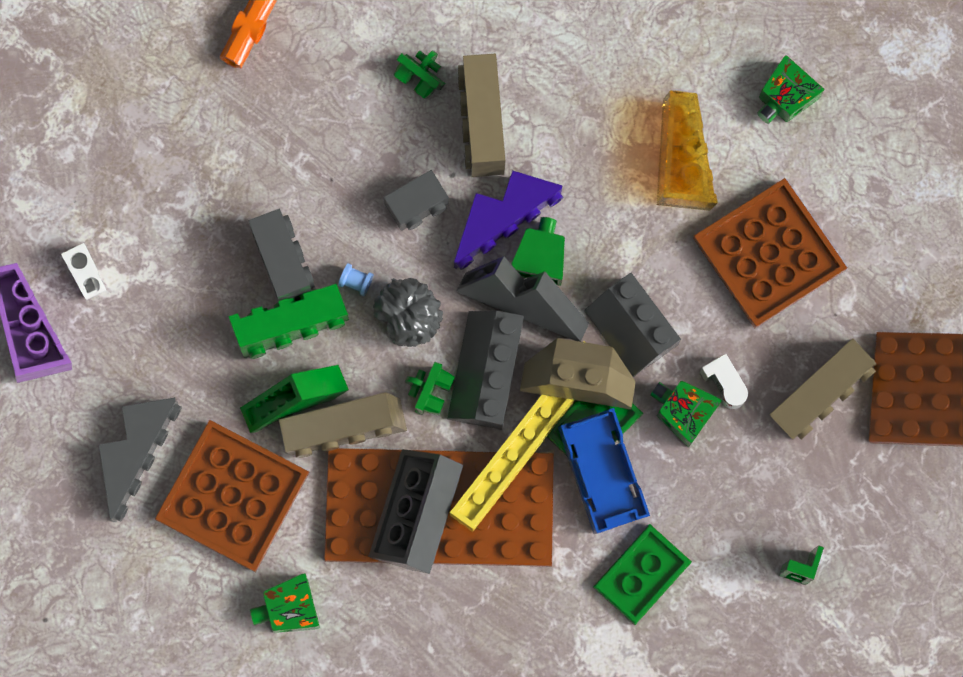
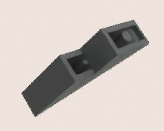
[457,256,589,342]
[99,397,182,522]

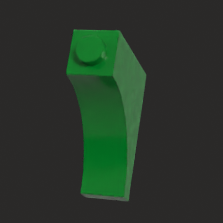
[240,365,349,433]

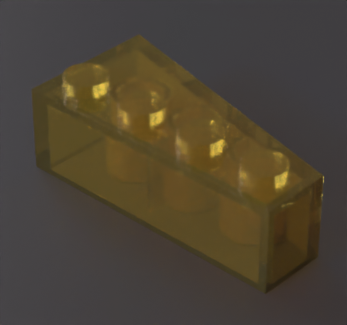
[656,90,718,211]

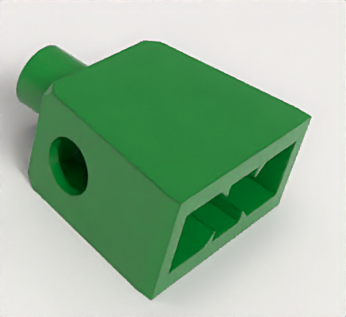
[511,217,565,286]

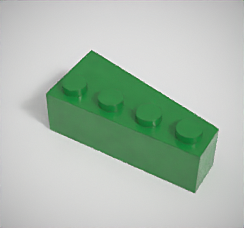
[228,284,349,359]

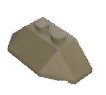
[520,338,636,409]

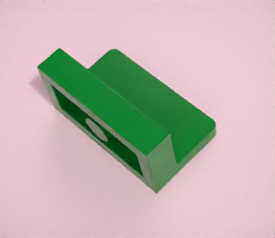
[779,545,824,585]

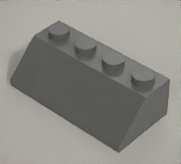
[447,311,524,430]
[368,449,463,574]

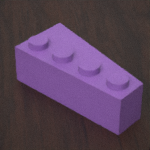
[0,263,72,383]

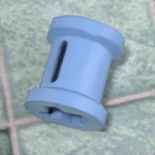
[338,263,374,297]

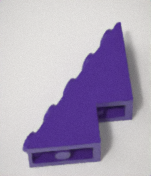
[454,170,564,270]

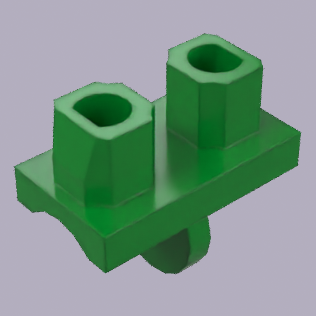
[394,51,446,99]
[405,362,455,416]

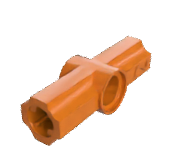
[220,0,277,69]

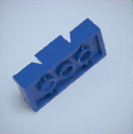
[558,408,650,534]

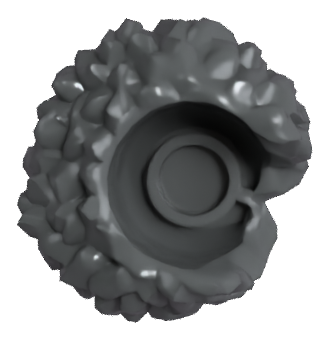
[373,278,443,347]

